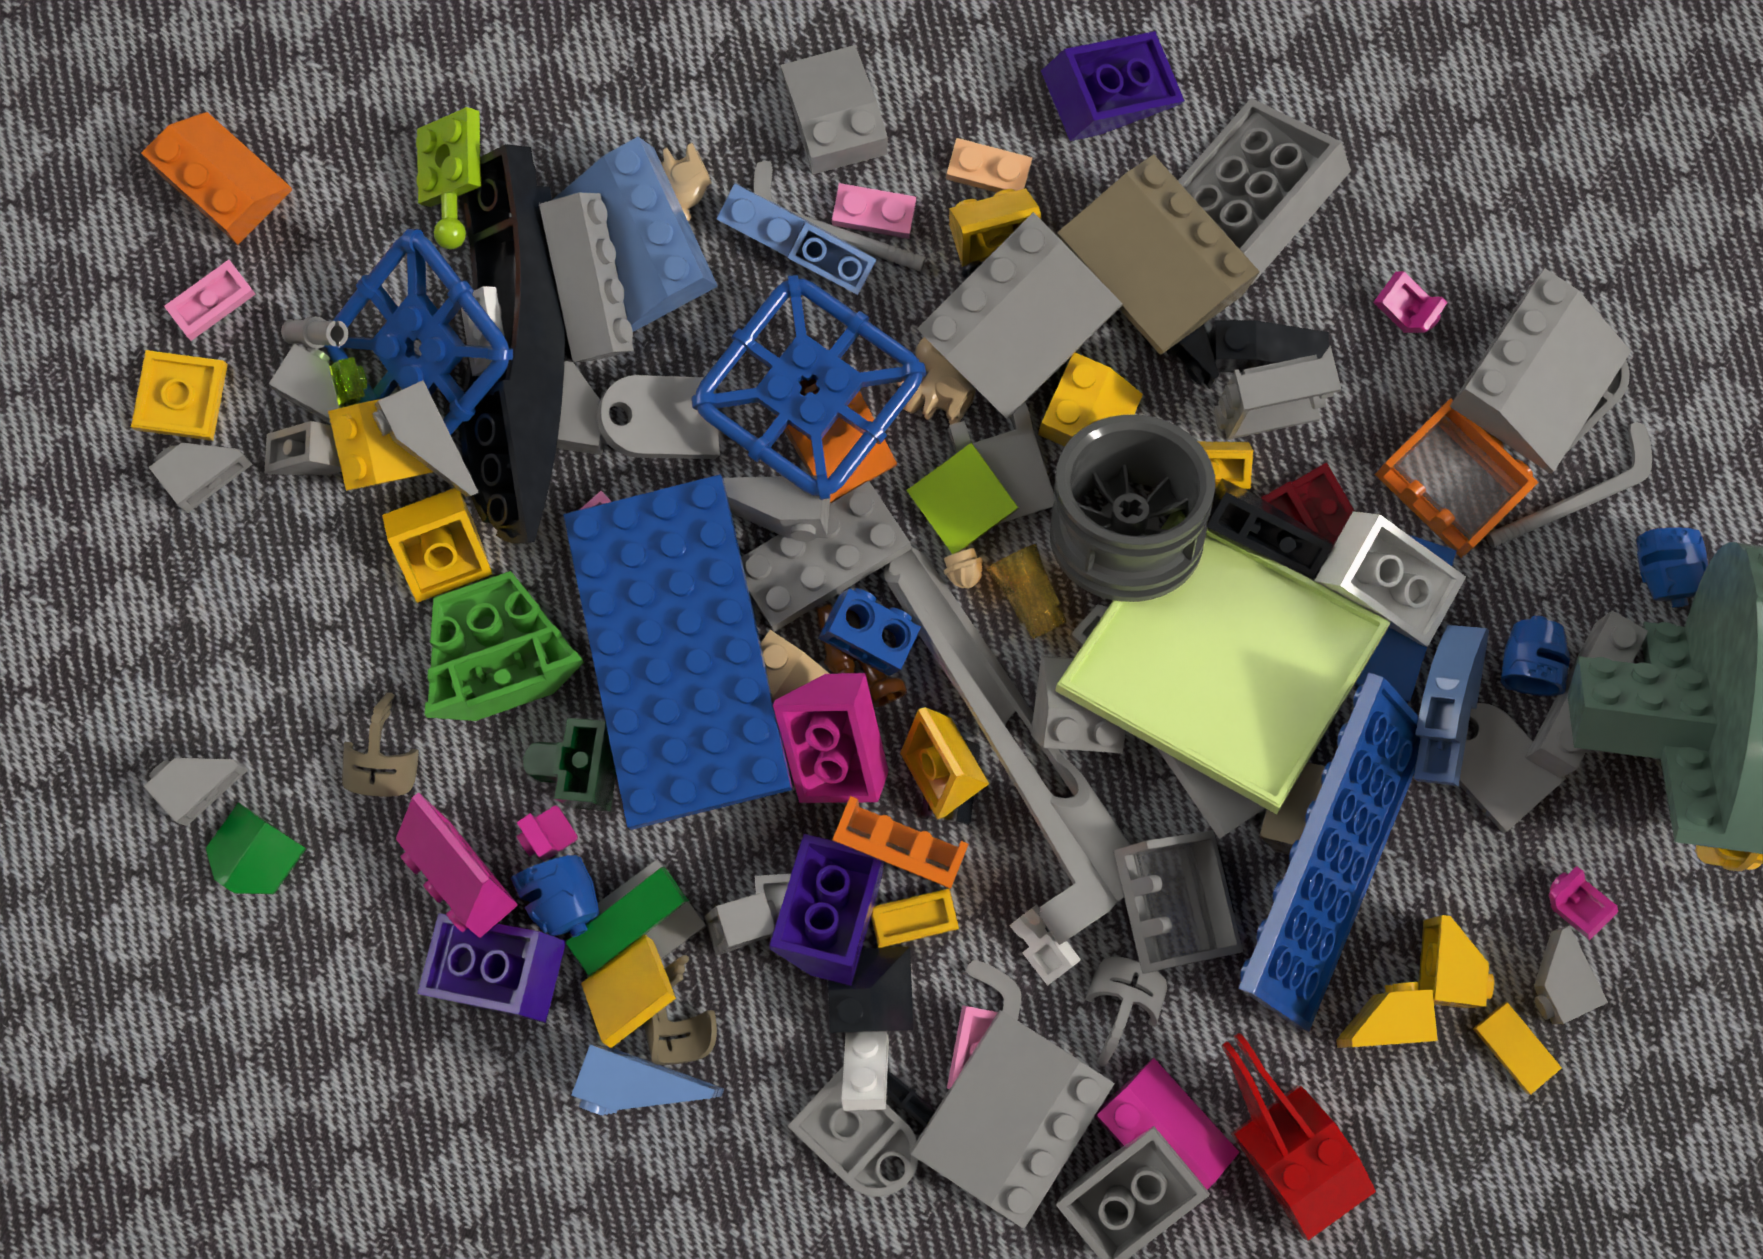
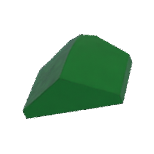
[206,802,307,895]

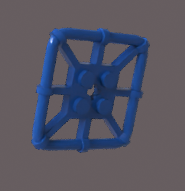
[324,229,513,435]
[691,275,926,500]

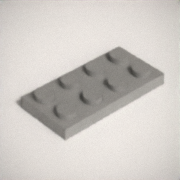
[741,481,912,632]

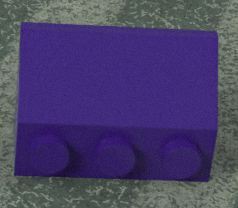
[769,834,884,986]

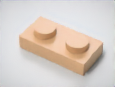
[946,138,1032,193]

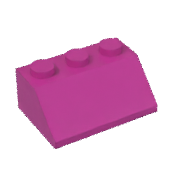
[773,673,889,803]
[396,792,518,938]
[1094,1058,1239,1190]

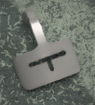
[1085,957,1167,1066]

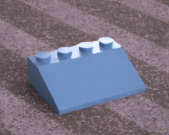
[553,137,718,332]
[571,1045,724,1116]

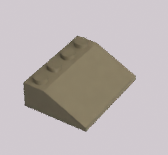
[1056,154,1260,355]

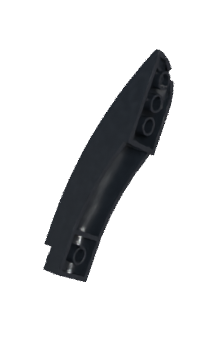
[459,144,565,544]

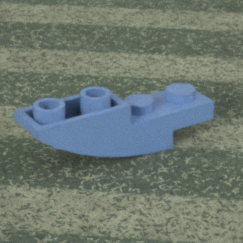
[717,183,876,295]
[1414,625,1489,786]

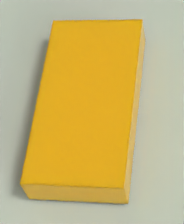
[871,889,959,948]
[1473,1002,1562,1095]

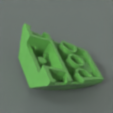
[425,571,584,721]

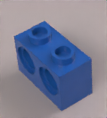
[818,588,921,676]

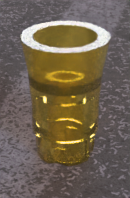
[986,543,1067,640]

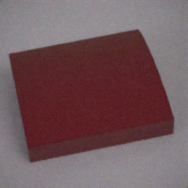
[1261,462,1355,571]

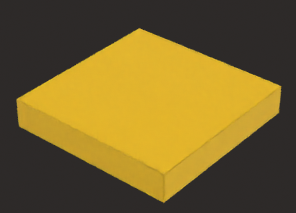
[131,350,228,441]
[581,934,676,1048]

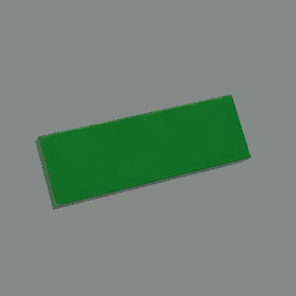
[565,867,689,976]

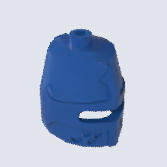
[1636,527,1708,608]
[1500,616,1570,696]
[511,855,599,937]

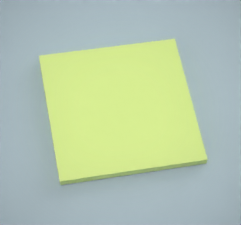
[1055,510,1391,814]

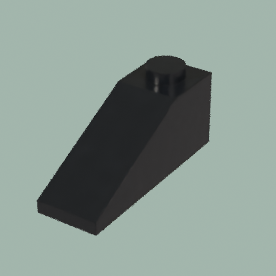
[1209,320,1329,372]
[1207,478,1334,580]

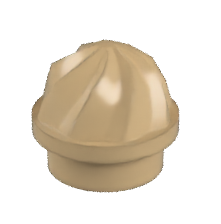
[943,548,983,589]

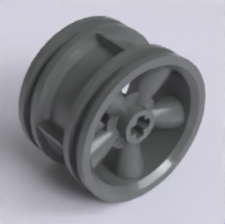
[1050,414,1215,602]

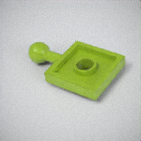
[416,107,481,249]

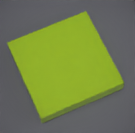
[906,443,1020,554]

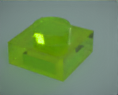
[331,357,368,404]

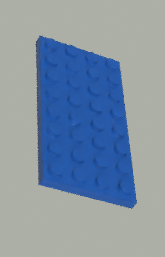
[563,474,793,830]
[1239,673,1420,1032]

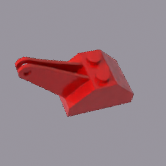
[1221,1033,1376,1241]

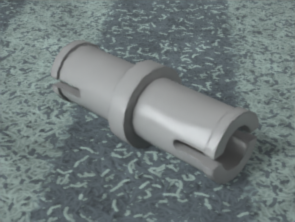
[281,316,348,349]

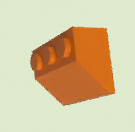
[141,112,293,245]

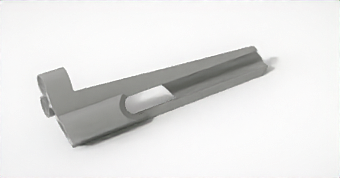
[884,547,1148,945]

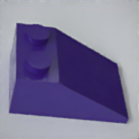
[1041,31,1185,141]
[417,913,566,1023]

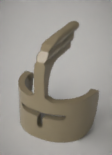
[342,692,419,797]
[643,955,717,1065]

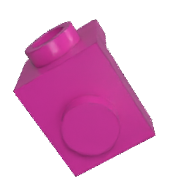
[1373,271,1447,333]
[516,805,578,861]
[1549,866,1618,941]

